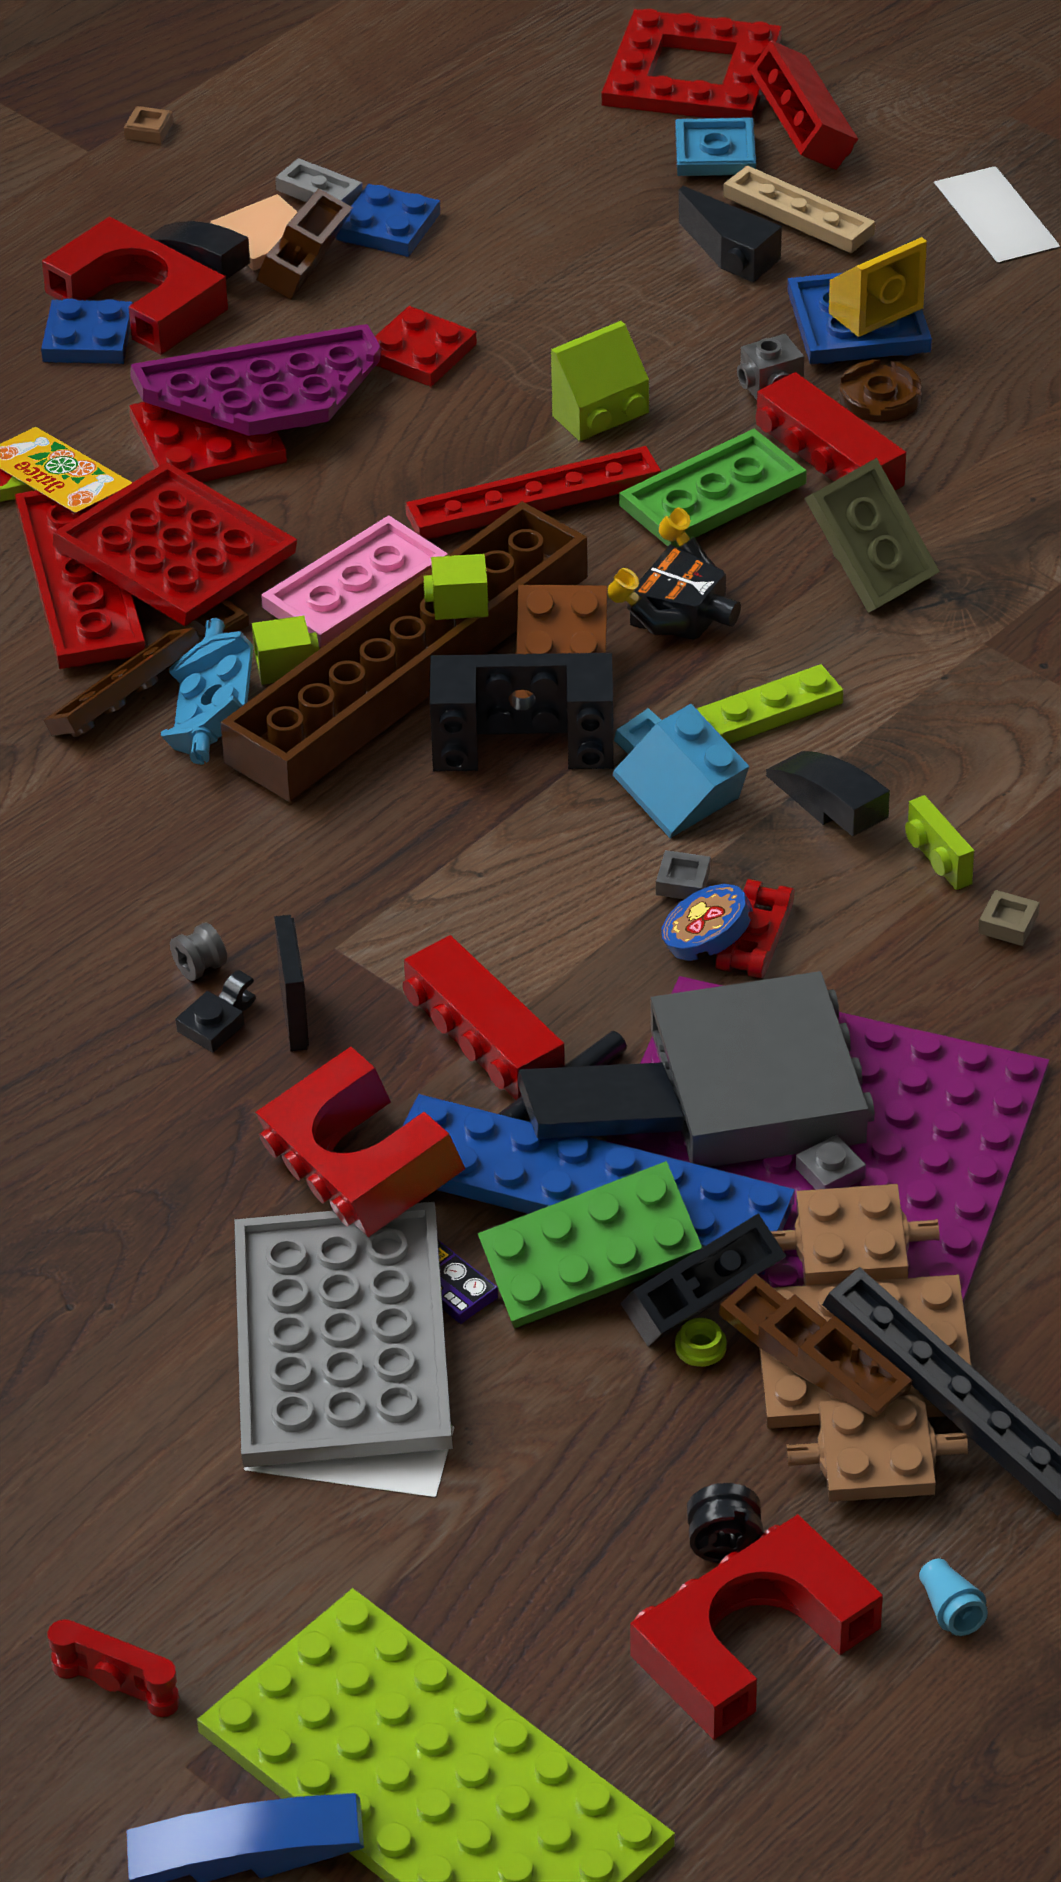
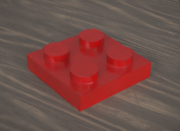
[375,306,477,387]

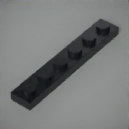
[822,1267,1061,1516]

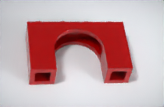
[42,216,228,355]
[255,1046,466,1237]
[630,1514,883,1740]

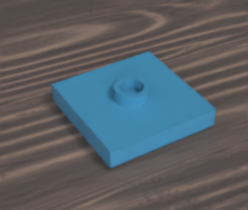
[675,118,756,176]

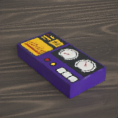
[438,1240,498,1324]

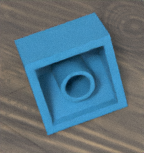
[613,704,749,838]

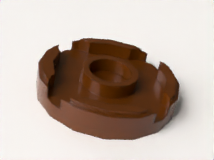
[839,360,922,422]

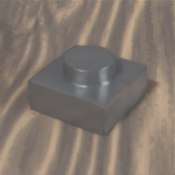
[656,850,711,899]
[796,1135,866,1190]

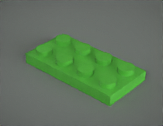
[619,428,807,547]
[478,1161,702,1329]

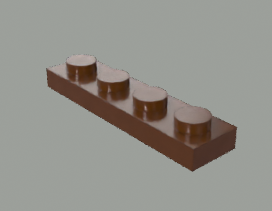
[43,627,201,737]

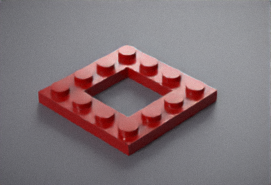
[601,9,782,119]

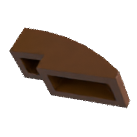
[256,188,353,299]

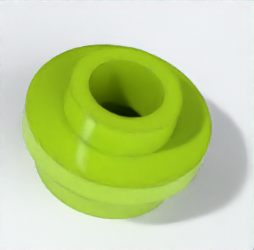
[675,1318,727,1367]

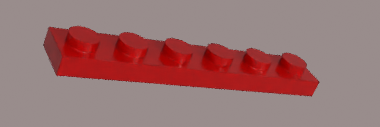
[406,446,661,539]

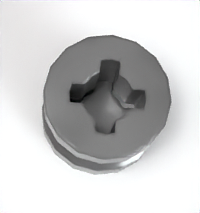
[170,922,228,981]

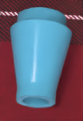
[919,1559,988,1636]

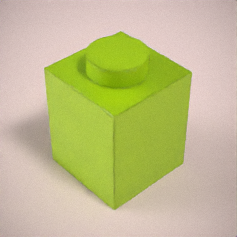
[423,554,488,620]
[252,615,319,685]

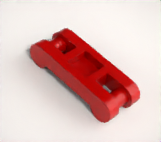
[716,879,795,979]
[47,1619,180,1717]

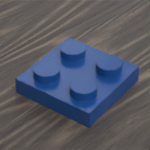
[336,184,441,257]
[41,298,132,364]

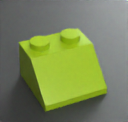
[551,321,649,441]

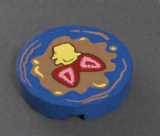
[661,884,752,961]

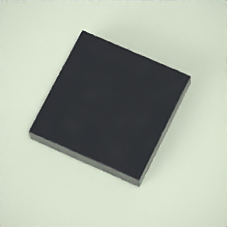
[274,915,309,1051]

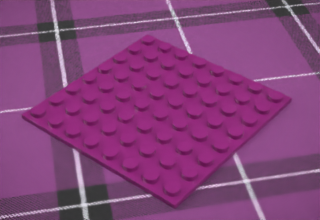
[606,976,1049,1304]

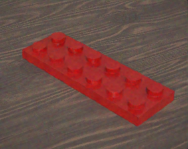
[15,490,145,669]

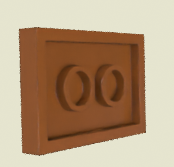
[515,585,607,698]

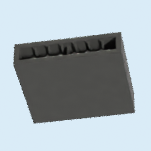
[651,971,875,1167]

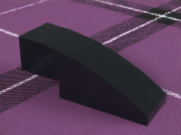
[149,221,250,280]
[766,751,890,837]

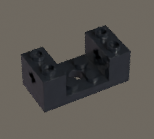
[430,653,614,771]

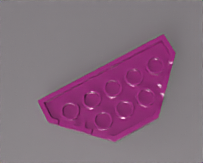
[131,324,381,436]

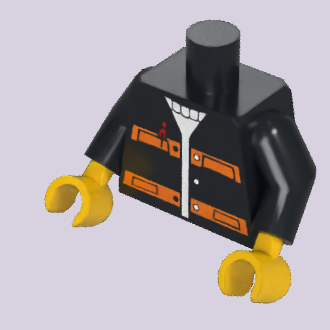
[608,508,741,640]

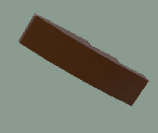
[719,1273,912,1418]

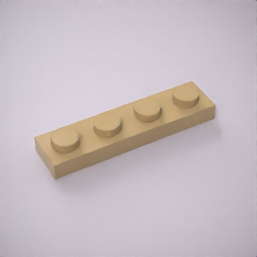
[723,165,875,253]

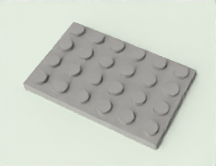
[234,1202,453,1467]

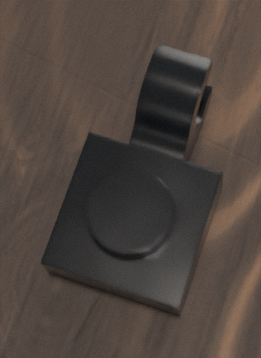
[175,970,256,1053]

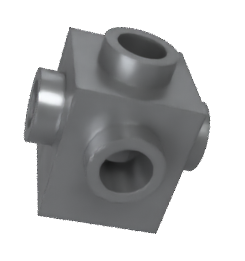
[737,333,804,400]

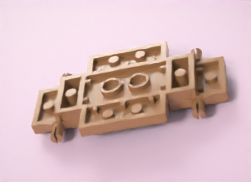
[759,1184,971,1502]

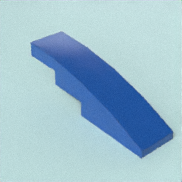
[126,1793,364,1882]

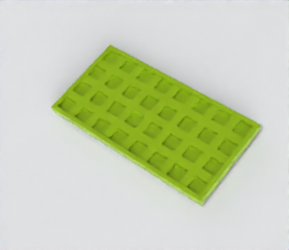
[197,1588,675,1882]

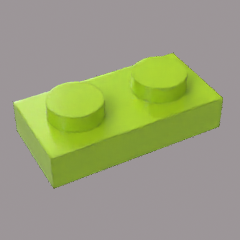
[905,795,974,890]

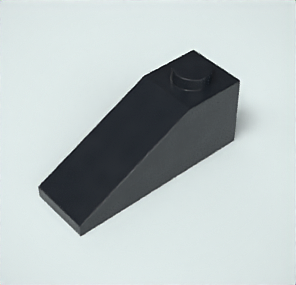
[679,186,782,282]
[620,1213,786,1346]

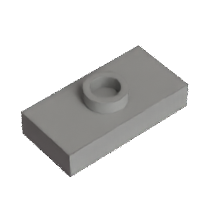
[275,158,363,206]

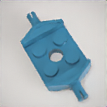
[161,618,254,765]

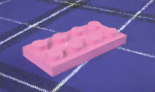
[261,515,448,648]

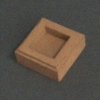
[124,106,173,144]

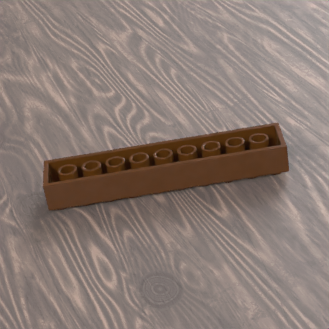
[221,501,588,802]

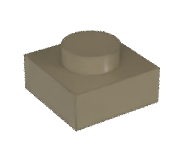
[978,890,1040,946]

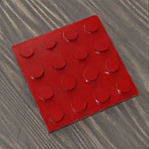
[52,462,297,626]

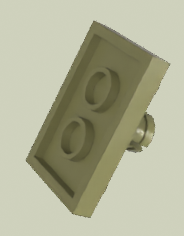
[804,458,940,613]

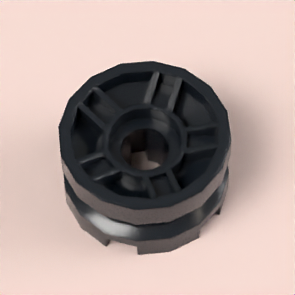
[687,1483,764,1563]

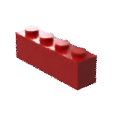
[750,40,858,170]
[756,372,907,490]
[402,935,565,1100]

